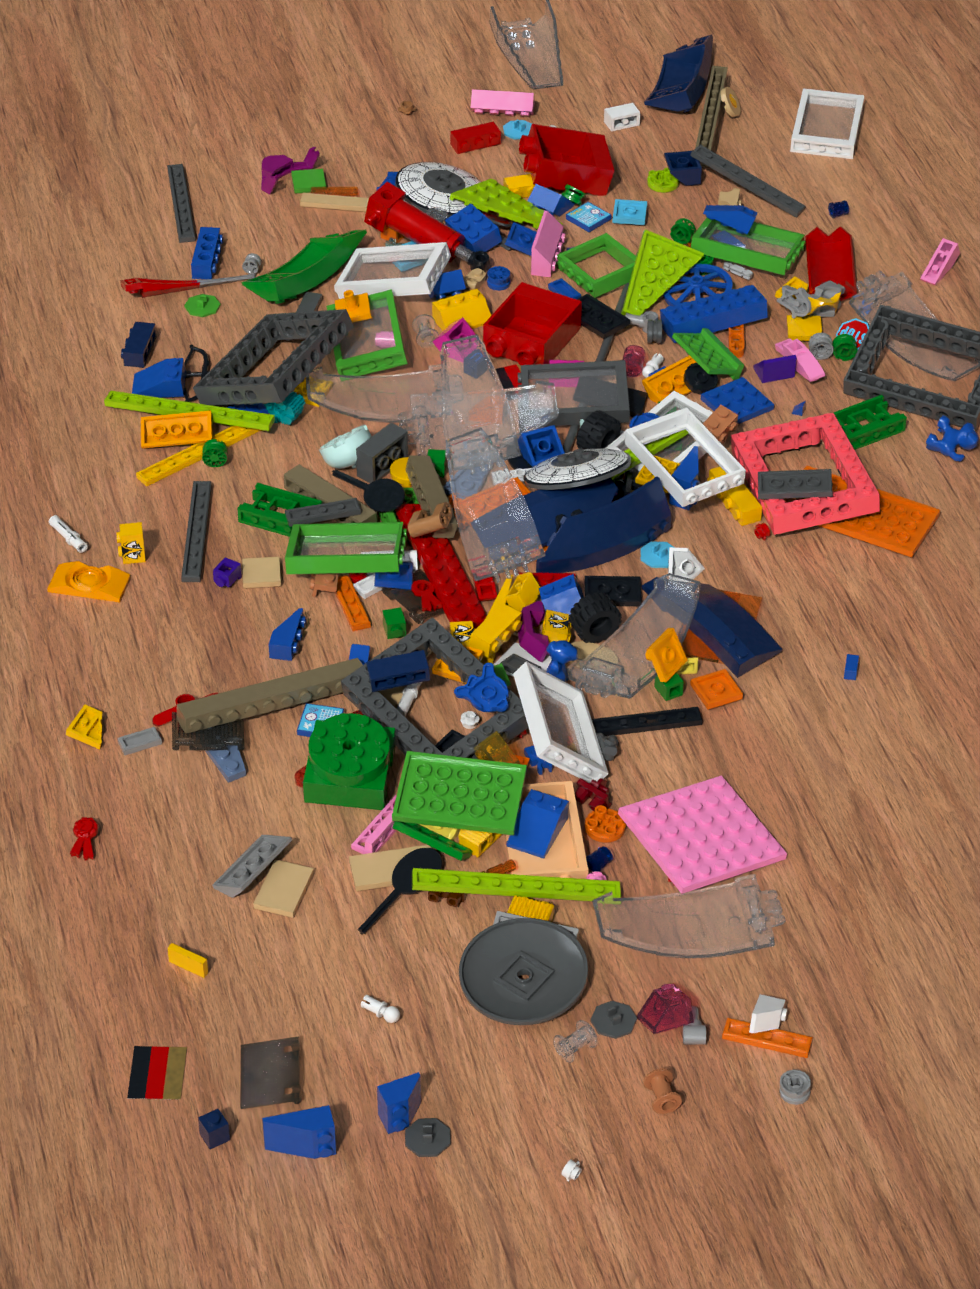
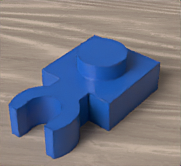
[524,745,552,775]

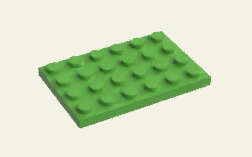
[392,751,527,835]

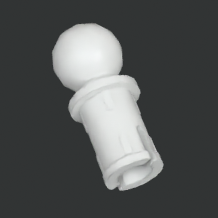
[642,353,664,378]
[361,995,400,1023]

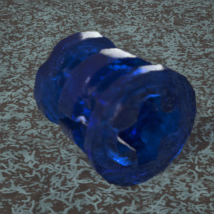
[828,200,849,218]
[586,846,613,872]

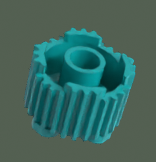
[264,391,306,425]

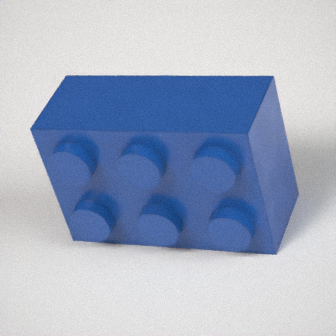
[445,204,502,252]

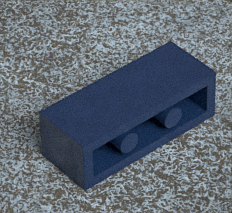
[121,321,156,368]
[366,650,430,692]

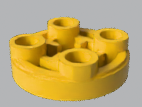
[390,457,412,488]

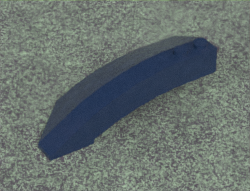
[644,34,713,112]
[536,476,671,573]
[470,477,619,571]
[641,577,782,678]

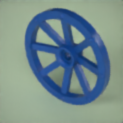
[663,264,733,306]

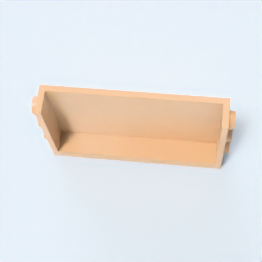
[505,781,588,879]

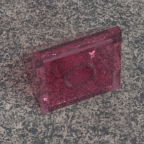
[637,984,694,1034]

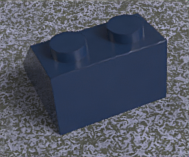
[664,151,702,186]

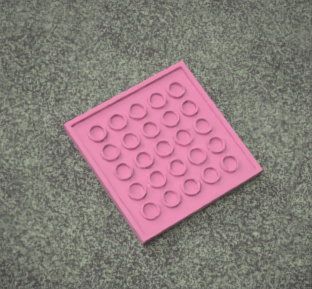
[618,776,787,894]

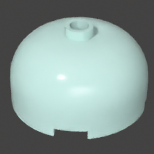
[319,425,372,469]

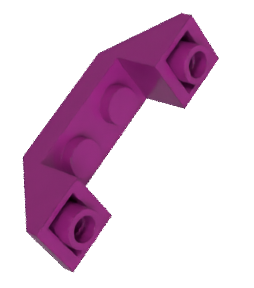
[518,601,549,662]

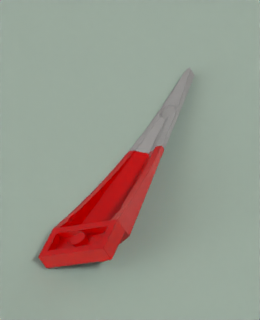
[120,274,256,298]

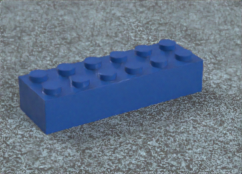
[660,285,768,343]

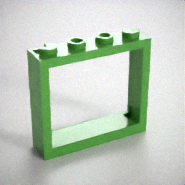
[557,233,636,298]

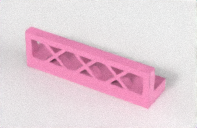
[351,795,397,854]

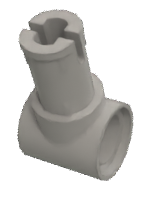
[625,311,658,333]
[683,1006,706,1045]

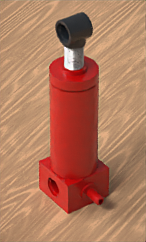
[364,182,489,272]

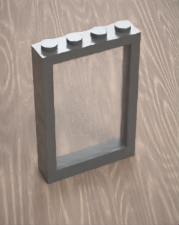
[518,360,630,427]

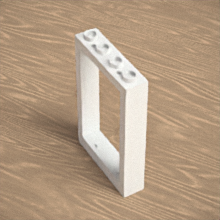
[625,407,746,507]

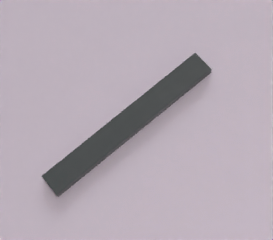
[691,144,806,218]
[167,164,195,243]
[181,481,212,582]

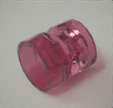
[622,345,646,377]

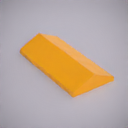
[642,355,697,404]
[141,411,213,449]

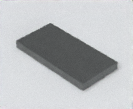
[758,469,832,499]

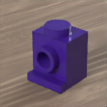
[213,557,242,588]

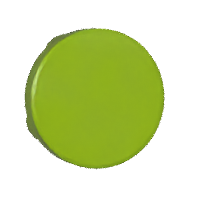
[647,168,679,193]

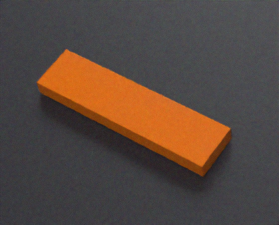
[335,575,371,632]
[722,1018,813,1058]

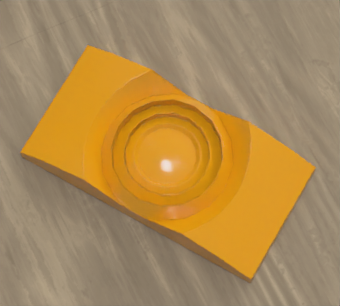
[47,561,131,603]

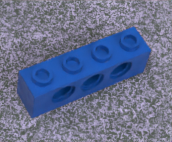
[191,227,223,279]

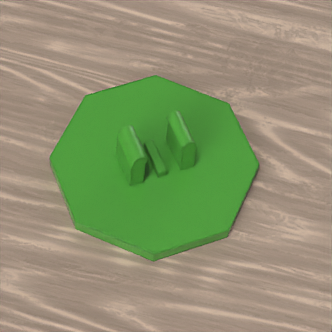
[184,294,221,317]

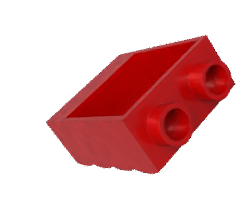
[519,124,615,196]
[483,282,582,365]

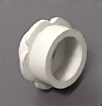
[460,711,480,729]
[561,1160,582,1182]

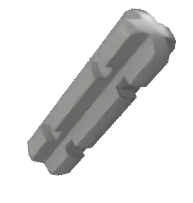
[723,261,753,280]

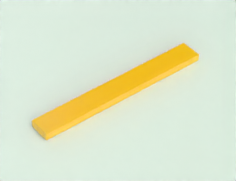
[136,426,261,487]

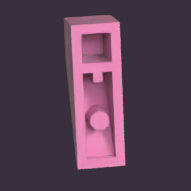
[920,238,960,285]

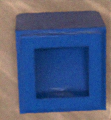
[349,644,371,665]

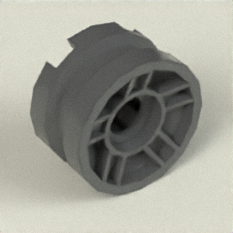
[647,320,662,343]

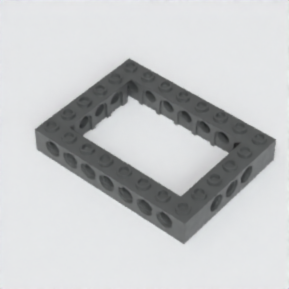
[843,305,980,431]
[193,309,354,406]
[341,617,528,760]

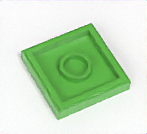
[291,168,326,194]

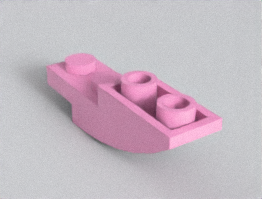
[775,338,825,382]

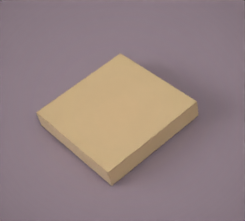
[242,557,281,588]

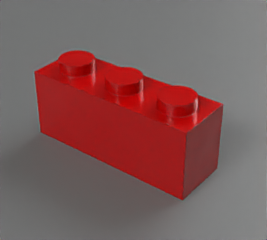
[450,121,501,154]

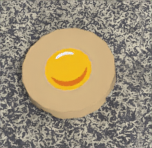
[720,86,741,117]

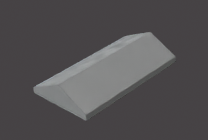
[212,835,292,898]

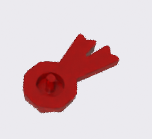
[411,580,442,612]
[70,817,99,861]

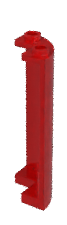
[805,227,857,301]

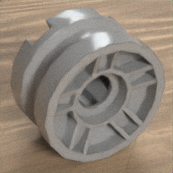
[808,333,833,360]
[779,1070,811,1105]

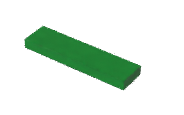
[393,821,472,861]

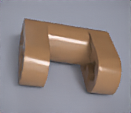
[408,502,453,538]

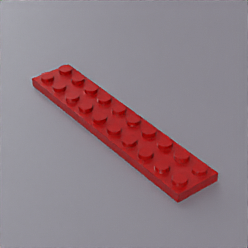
[395,503,486,628]

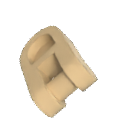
[463,268,486,290]

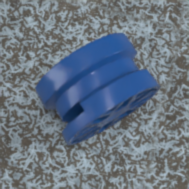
[487,266,510,291]

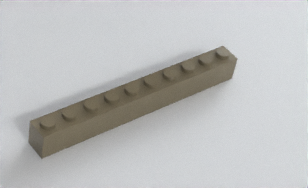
[695,66,728,168]
[177,658,363,734]

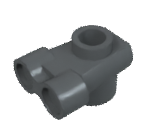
[596,733,619,761]

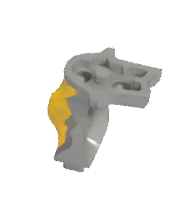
[777,280,845,319]

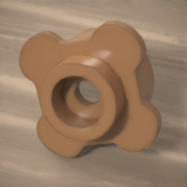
[398,101,416,115]

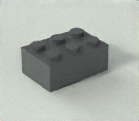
[356,422,408,483]

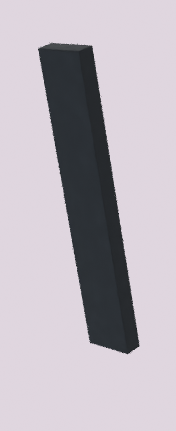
[592,707,703,736]

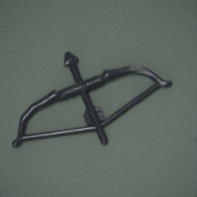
[184,344,210,402]

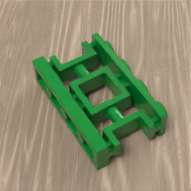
[833,395,907,450]
[237,483,323,537]

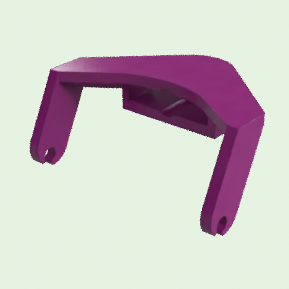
[261,147,320,195]

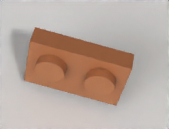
[703,405,738,443]
[309,573,339,597]

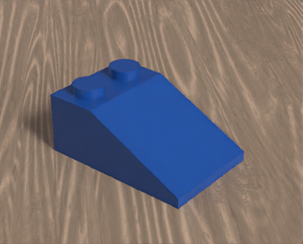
[132,358,186,398]
[669,446,700,511]
[506,789,569,859]
[262,1105,336,1159]

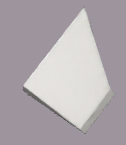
[668,547,705,582]

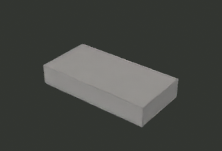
[117,727,162,756]

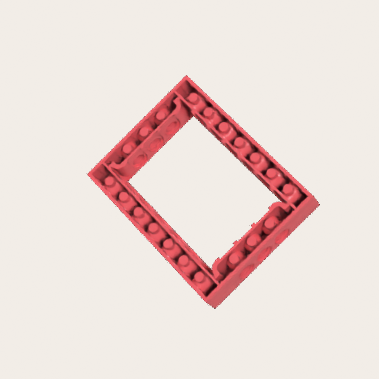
[731,413,880,535]

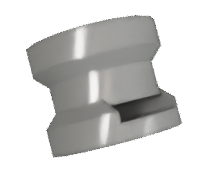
[242,253,262,274]

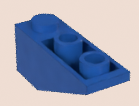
[703,205,758,234]
[269,608,307,661]

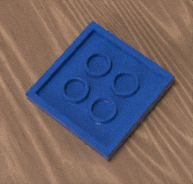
[701,377,774,424]

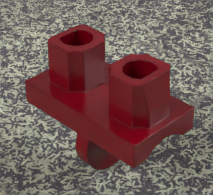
[575,778,612,811]

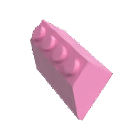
[471,89,535,117]
[531,210,566,277]

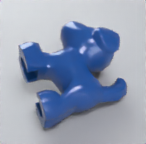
[926,415,979,461]
[545,640,578,697]

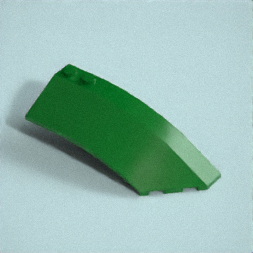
[242,229,367,304]

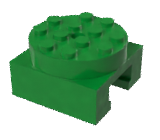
[303,713,396,810]

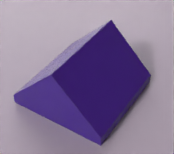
[753,355,796,383]

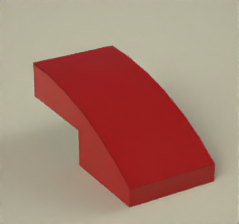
[473,571,497,601]

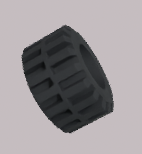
[576,410,621,450]
[569,592,622,643]

